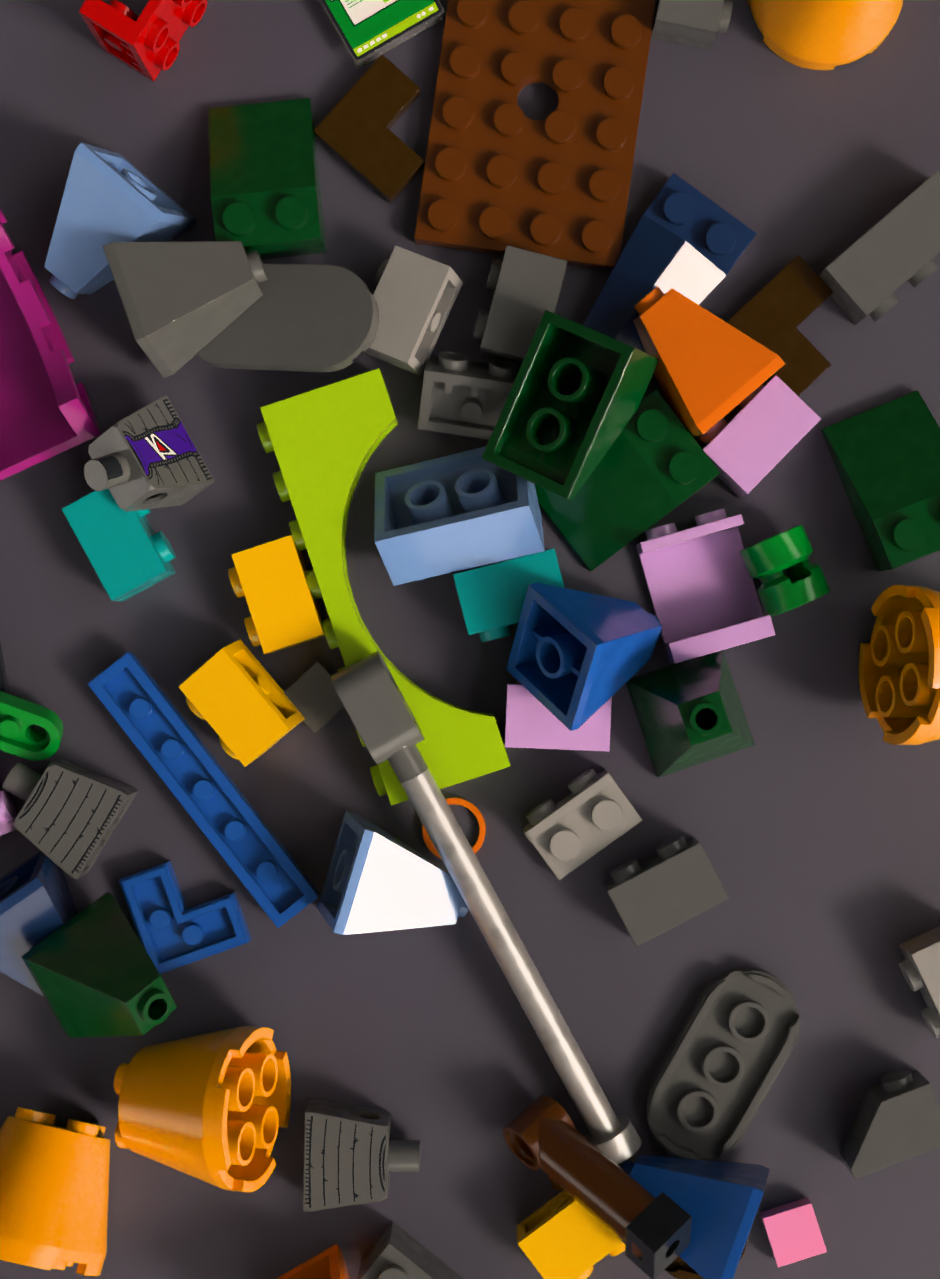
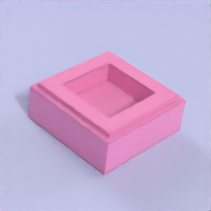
[759,1197,827,1268]

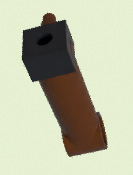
[503,1095,692,1279]

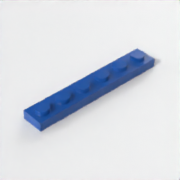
[88,652,320,928]

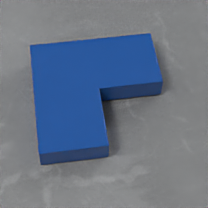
[119,860,252,974]

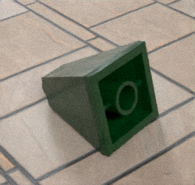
[626,650,755,778]
[21,892,177,1038]

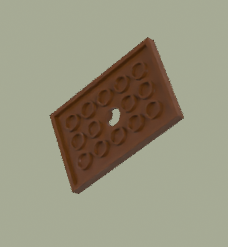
[414,0,656,271]

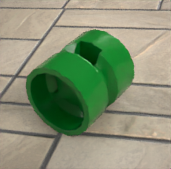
[739,524,831,617]

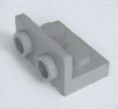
[523,768,643,880]

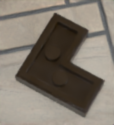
[314,54,425,204]
[727,255,833,396]

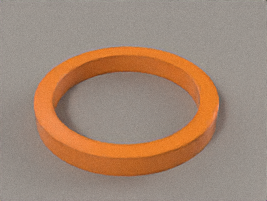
[422,797,486,859]

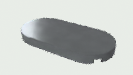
[195,263,379,372]
[645,967,800,1160]

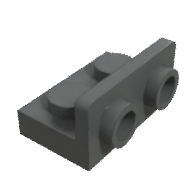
[417,351,520,440]

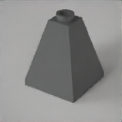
[103,241,268,378]

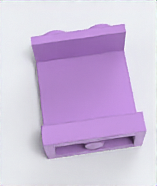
[635,508,776,664]

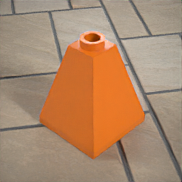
[633,286,785,436]

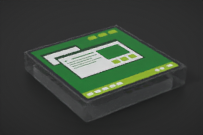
[318,0,445,69]

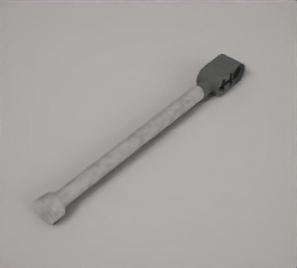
[330,651,641,1165]

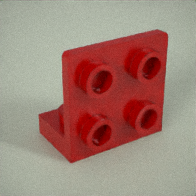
[79,0,208,81]

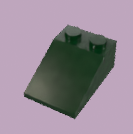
[208,98,327,260]
[482,310,659,501]
[535,389,720,572]
[821,390,940,572]

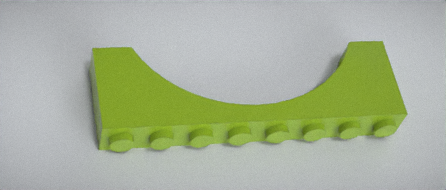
[256,368,511,806]

